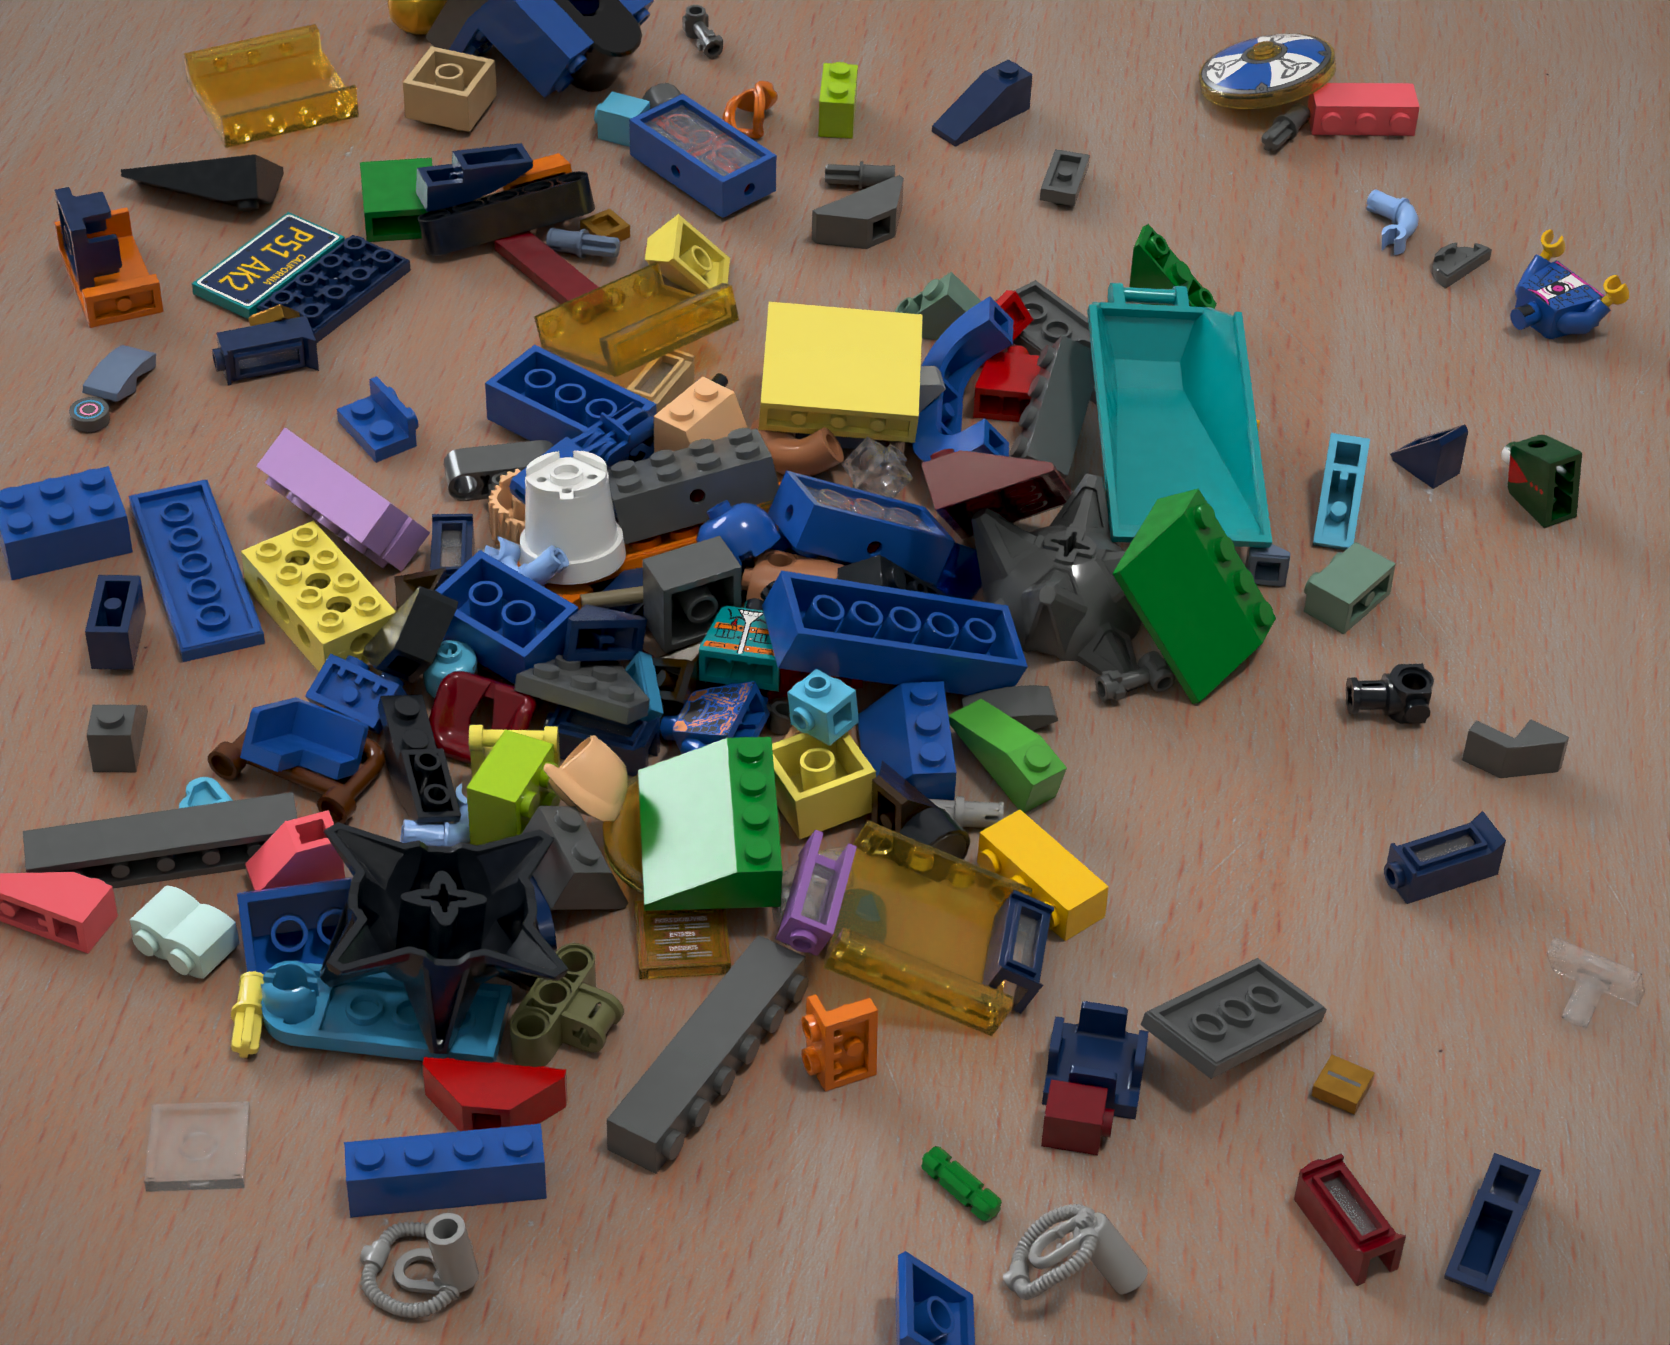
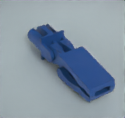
[509,402,654,504]

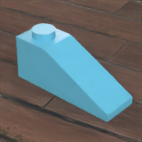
[1313,433,1370,550]

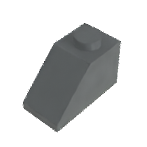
[86,705,148,772]

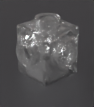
[841,436,913,499]

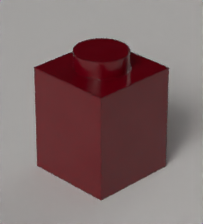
[1041,1079,1115,1156]

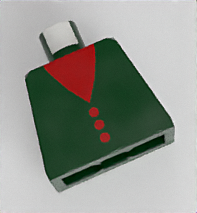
[1501,435,1582,528]

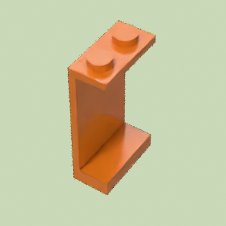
[54,207,164,328]

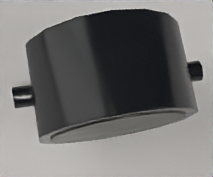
[894,807,971,883]

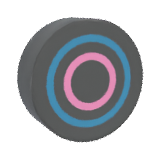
[69,397,110,433]

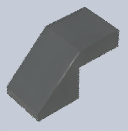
[1462,719,1569,778]

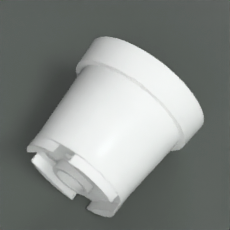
[519,451,626,585]

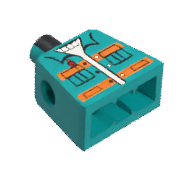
[699,598,780,692]

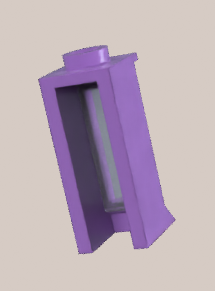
[775,830,857,956]

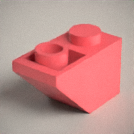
[245,810,345,891]

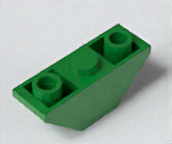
[1129,224,1217,309]

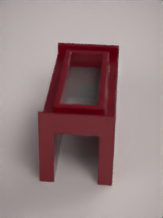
[1294,1153,1406,1286]

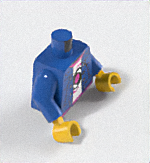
[1510,229,1629,339]

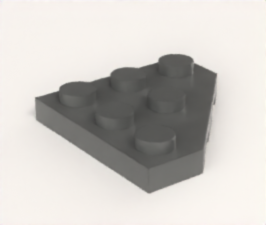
[514,655,650,725]

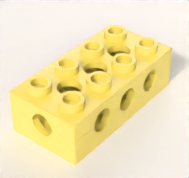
[241,520,396,672]

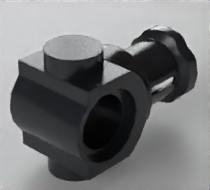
[1345,663,1434,724]

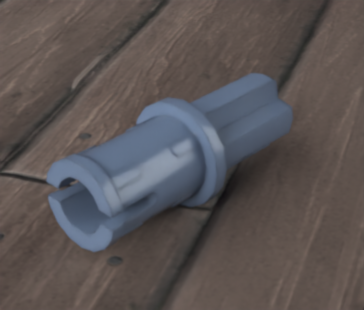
[546,228,620,258]

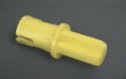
[231,971,264,1058]

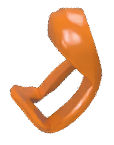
[722,81,778,139]

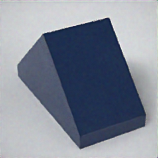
[1390,424,1468,489]
[563,604,647,661]

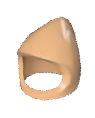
[543,735,628,821]

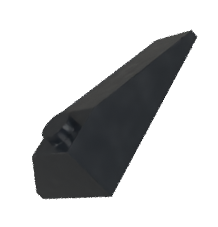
[121,154,284,212]

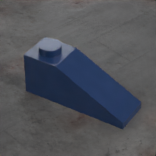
[932,59,1033,147]

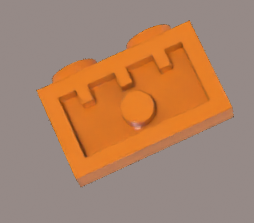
[801,994,878,1092]

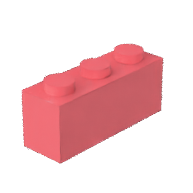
[1307,83,1419,136]

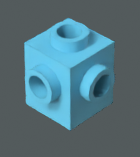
[787,669,859,746]

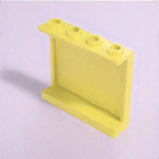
[758,302,923,443]

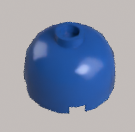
[696,500,781,565]

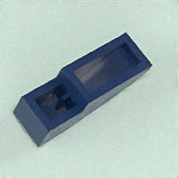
[416,143,533,212]
[1444,1153,1541,1297]

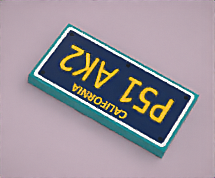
[192,212,345,319]

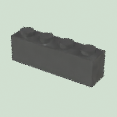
[1010,335,1095,479]

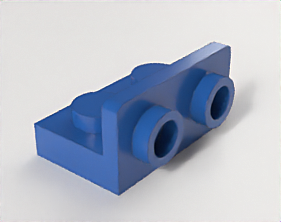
[337,376,419,463]
[305,653,408,734]

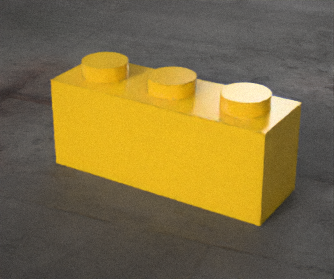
[977,809,1109,941]

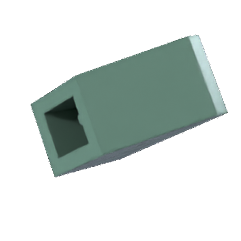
[895,272,981,340]

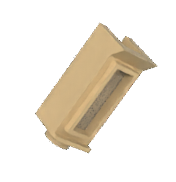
[627,344,694,413]

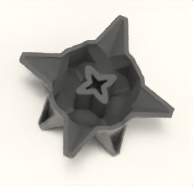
[971,473,1142,692]

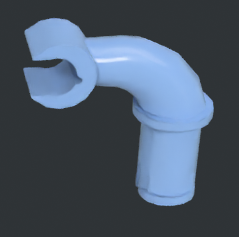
[1366,189,1419,255]
[484,536,569,587]
[400,783,470,847]

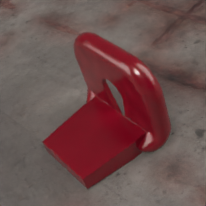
[429,671,542,764]

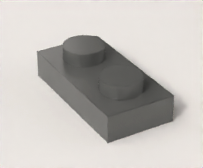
[1040,149,1090,206]

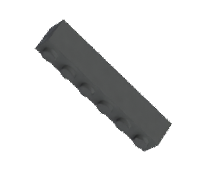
[23,792,297,888]
[607,935,808,1174]

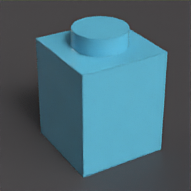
[594,91,650,147]

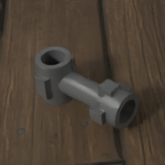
[682,5,723,58]
[1095,651,1176,701]

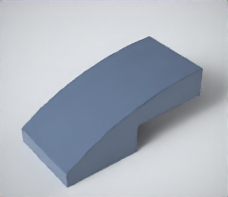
[82,345,156,402]

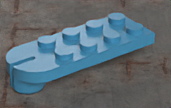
[261,961,512,1063]

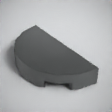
[1432,243,1492,289]

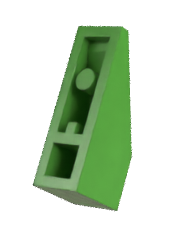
[948,698,1067,813]

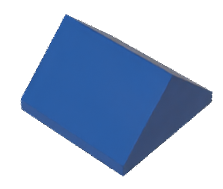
[895,1251,975,1345]

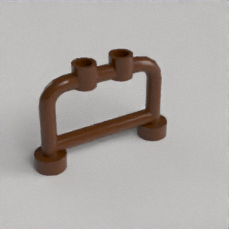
[208,704,385,824]

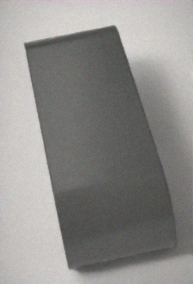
[443,440,554,501]

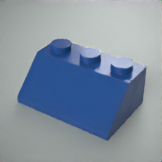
[857,681,957,800]
[237,877,353,974]

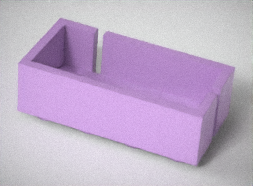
[256,428,430,572]

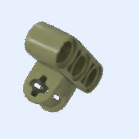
[510,943,624,1067]

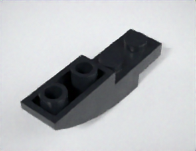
[378,695,461,823]

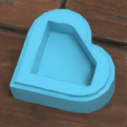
[179,777,233,808]

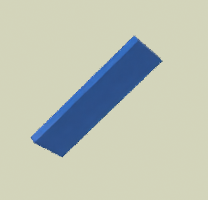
[128,480,265,662]

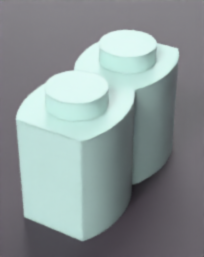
[129,886,240,979]

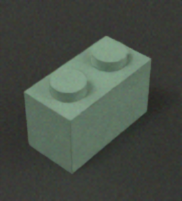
[1304,542,1396,634]

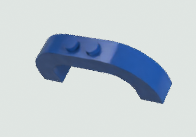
[912,296,1014,462]

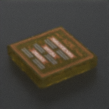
[634,900,731,979]

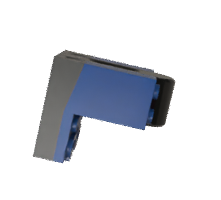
[426,0,654,98]

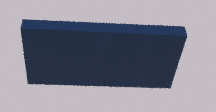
[257,235,411,344]

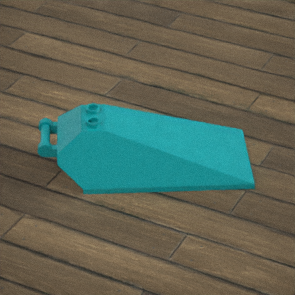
[1087,283,1273,548]

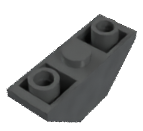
[812,175,904,249]

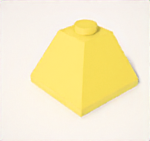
[645,214,730,306]

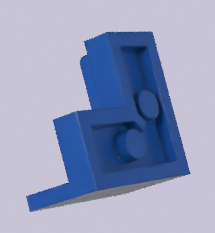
[240,697,369,780]

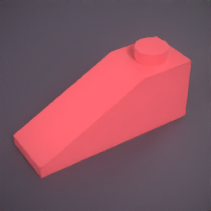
[0,872,118,953]

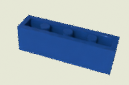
[344,1124,547,1218]

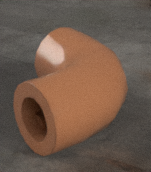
[751,418,844,477]

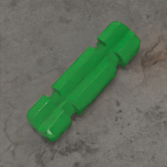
[921,1146,1002,1222]

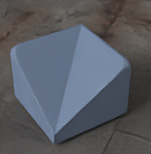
[1245,544,1290,587]

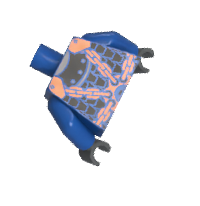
[660,681,791,754]

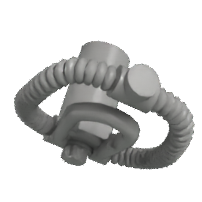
[1003,1204,1148,1300]
[360,1213,479,1318]

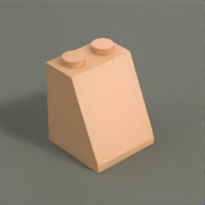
[654,376,748,453]

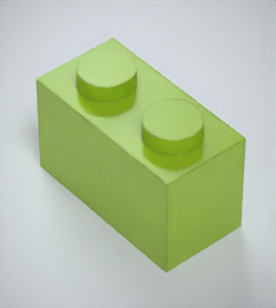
[818,62,858,139]

